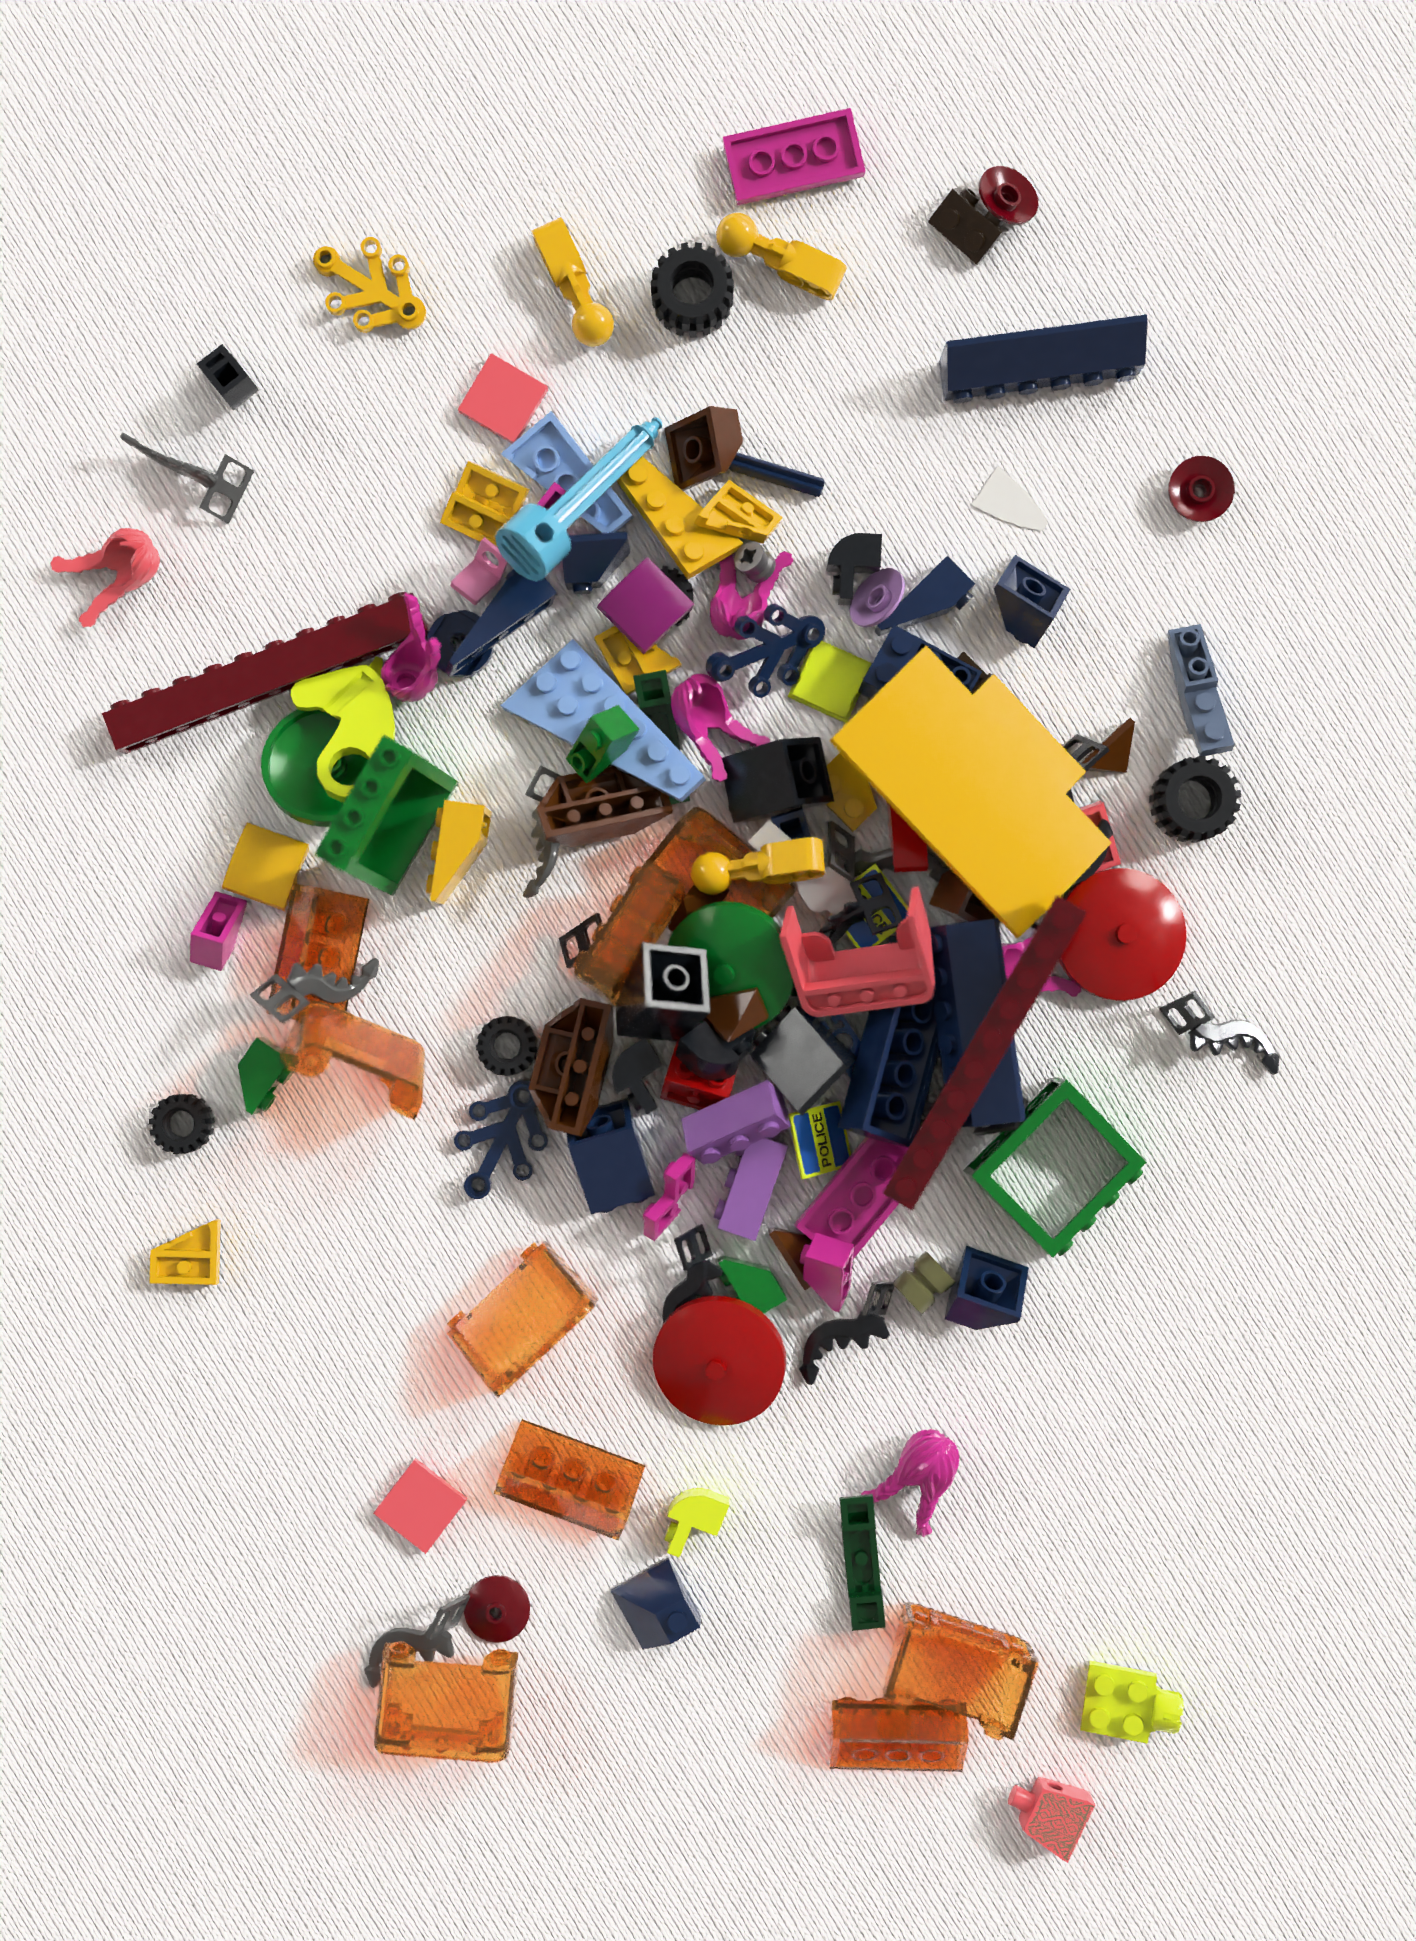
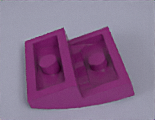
[597,557,694,654]

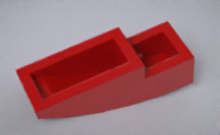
[886,801,928,873]

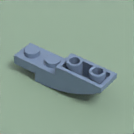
[1167,624,1235,756]

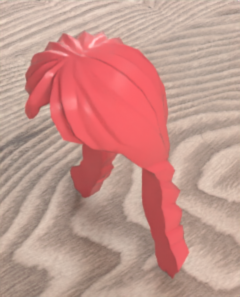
[50,528,160,627]

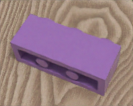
[681,1080,791,1165]
[713,1138,788,1241]

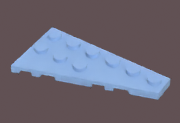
[500,639,706,802]

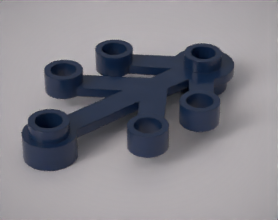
[705,603,825,698]
[454,1080,549,1199]

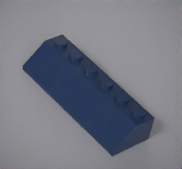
[939,314,1148,404]
[930,918,1026,1127]
[838,936,939,1148]

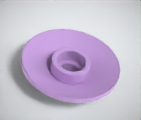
[850,568,905,628]

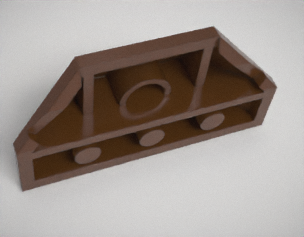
[536,765,673,847]
[529,998,614,1136]

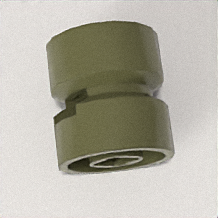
[892,1251,956,1314]

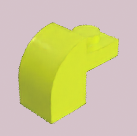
[664,1488,729,1558]

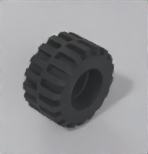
[651,242,734,338]
[1149,756,1241,843]

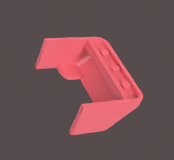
[779,887,935,1017]

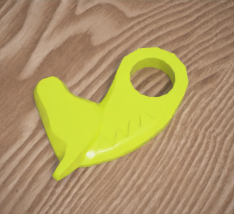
[290,656,395,803]

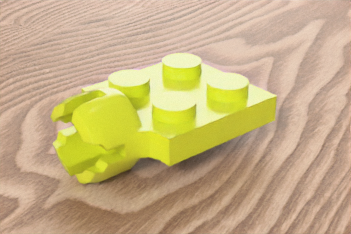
[1080,1660,1184,1744]

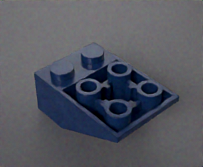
[858,625,982,699]

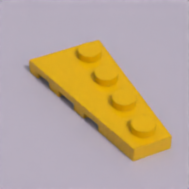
[617,456,743,580]

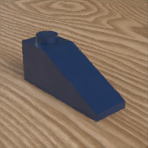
[874,555,976,636]

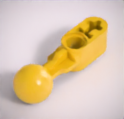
[716,213,847,300]
[531,217,614,347]
[691,837,825,895]

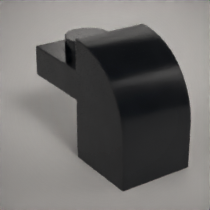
[197,344,259,411]
[826,533,882,606]
[675,1021,756,1081]
[612,1038,663,1115]

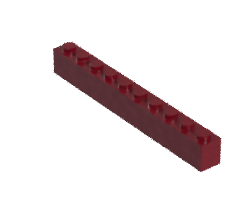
[102,592,429,754]
[883,895,1087,1211]

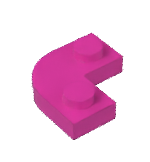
[642,1152,696,1241]

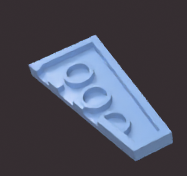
[501,411,634,533]

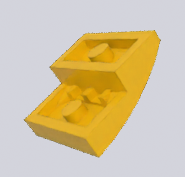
[440,461,530,546]
[222,822,310,911]

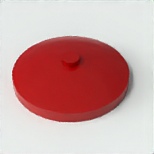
[1059,868,1186,1001]
[652,1296,786,1426]

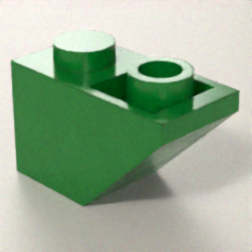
[566,705,640,783]
[238,1037,296,1115]
[718,1256,787,1314]

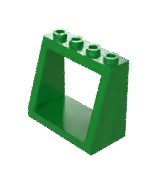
[314,734,459,896]
[963,1077,1147,1258]

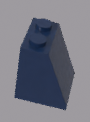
[566,1098,655,1215]

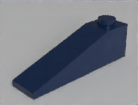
[446,569,557,677]

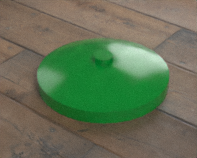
[261,709,368,827]
[667,901,795,1029]

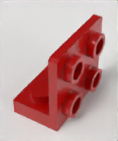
[660,1028,739,1110]

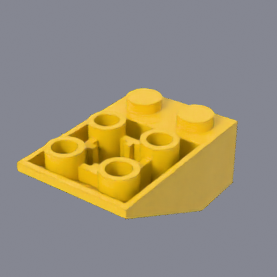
[426,800,492,905]

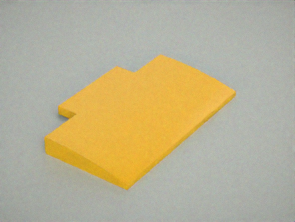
[829,646,1111,938]

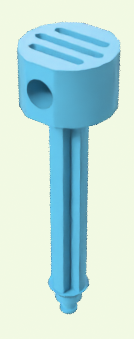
[495,417,663,581]

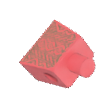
[1008,1777,1095,1863]

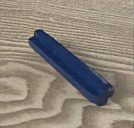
[729,452,825,497]

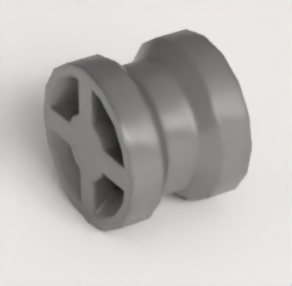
[734,541,776,583]

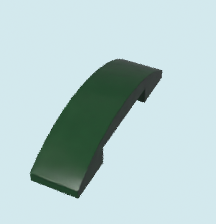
[633,670,690,805]
[839,1494,886,1631]

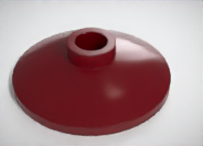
[978,166,1039,225]
[1168,456,1235,522]
[464,1575,530,1643]

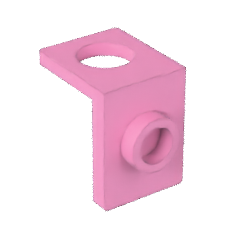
[450,537,508,605]

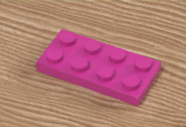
[722,108,866,206]
[794,1137,908,1259]

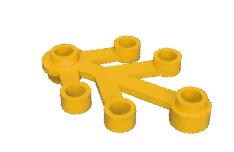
[313,237,426,333]

